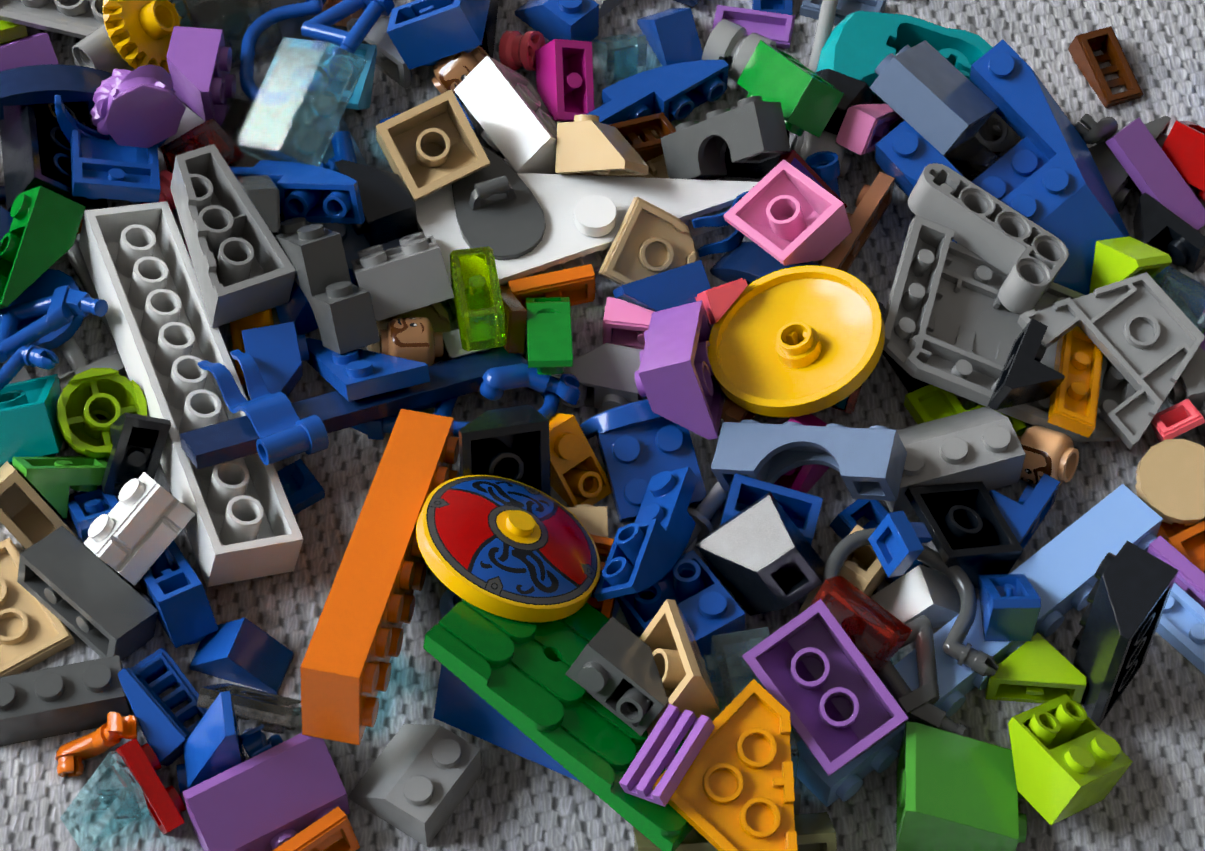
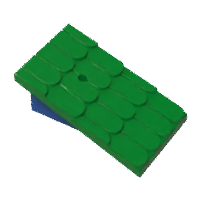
[423,599,720,851]

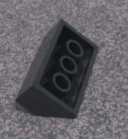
[0,101,108,219]
[1072,540,1179,727]

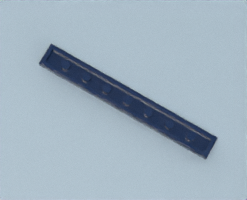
[180,345,528,469]

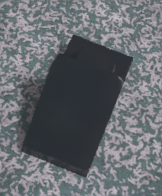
[1133,192,1205,274]
[988,318,1065,410]
[101,412,171,496]

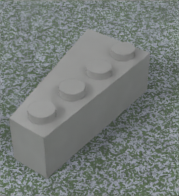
[170,144,296,329]

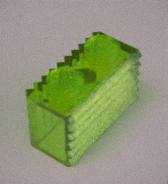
[450,246,506,351]

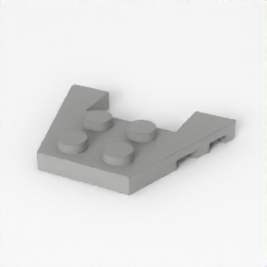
[1017,272,1205,450]

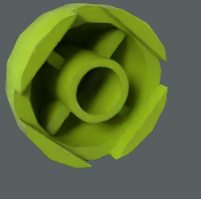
[56,368,147,459]

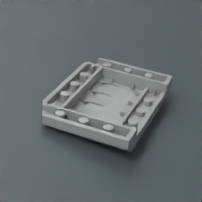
[883,215,1136,442]

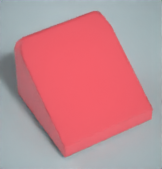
[695,278,748,325]
[1151,399,1205,442]

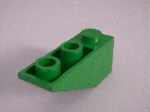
[0,186,86,309]
[526,297,573,375]

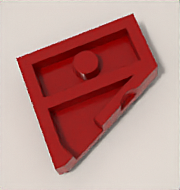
[111,738,186,834]

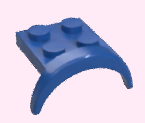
[54,95,168,203]
[579,399,707,523]

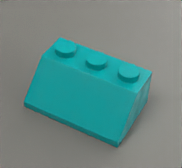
[0,374,64,467]

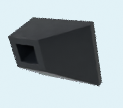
[695,492,825,616]

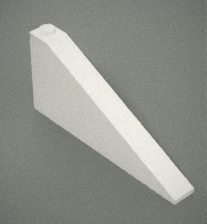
[413,173,758,318]

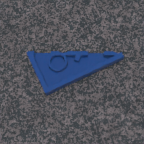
[306,338,430,402]

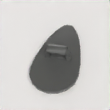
[452,146,546,260]

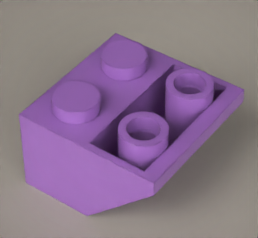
[166,26,236,136]

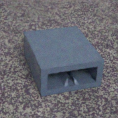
[869,40,998,156]

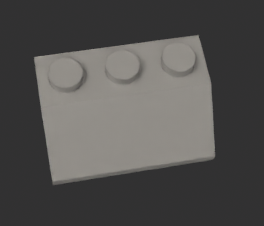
[885,406,1026,513]

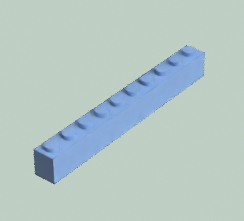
[791,484,1163,807]

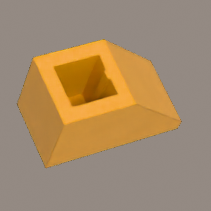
[549,412,611,507]

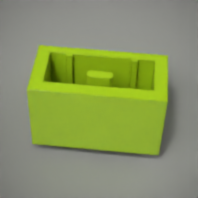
[1008,694,1133,826]

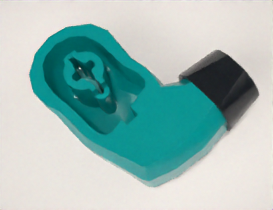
[815,11,993,134]

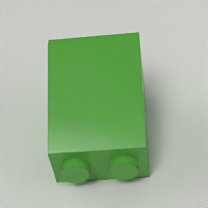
[896,722,1027,851]

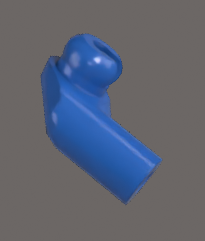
[319,131,357,171]

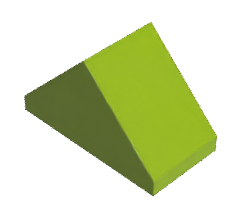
[1089,236,1172,294]
[985,633,1086,704]

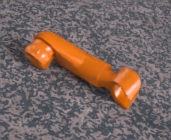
[55,712,137,777]

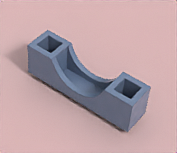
[711,419,907,501]

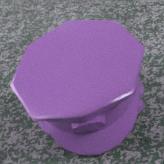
[91,65,186,148]

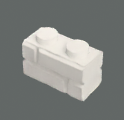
[84,472,195,586]

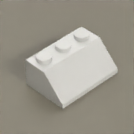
[454,55,561,174]

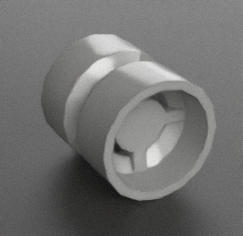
[702,19,777,82]

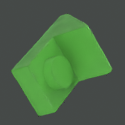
[12,456,108,519]

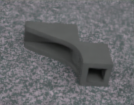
[272,217,380,355]

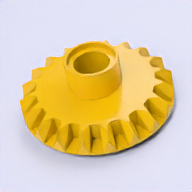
[103,0,183,74]

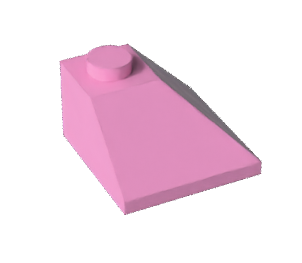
[723,159,852,266]

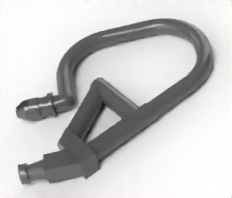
[823,528,999,735]

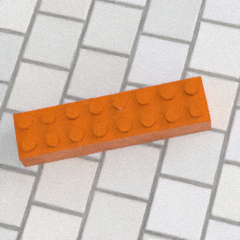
[300,409,459,745]

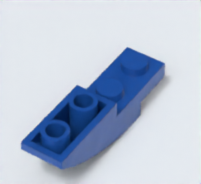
[588,60,729,125]
[229,160,365,224]
[594,467,698,602]

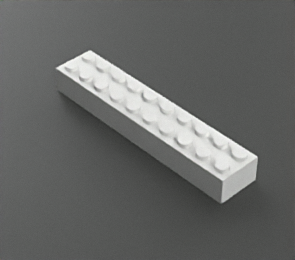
[79,201,304,587]

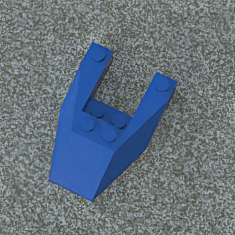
[875,39,1130,295]

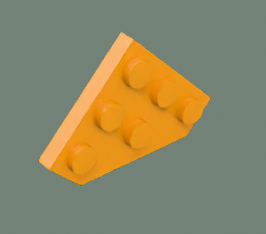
[652,679,798,851]

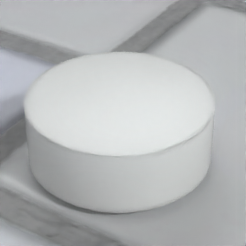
[574,194,617,237]

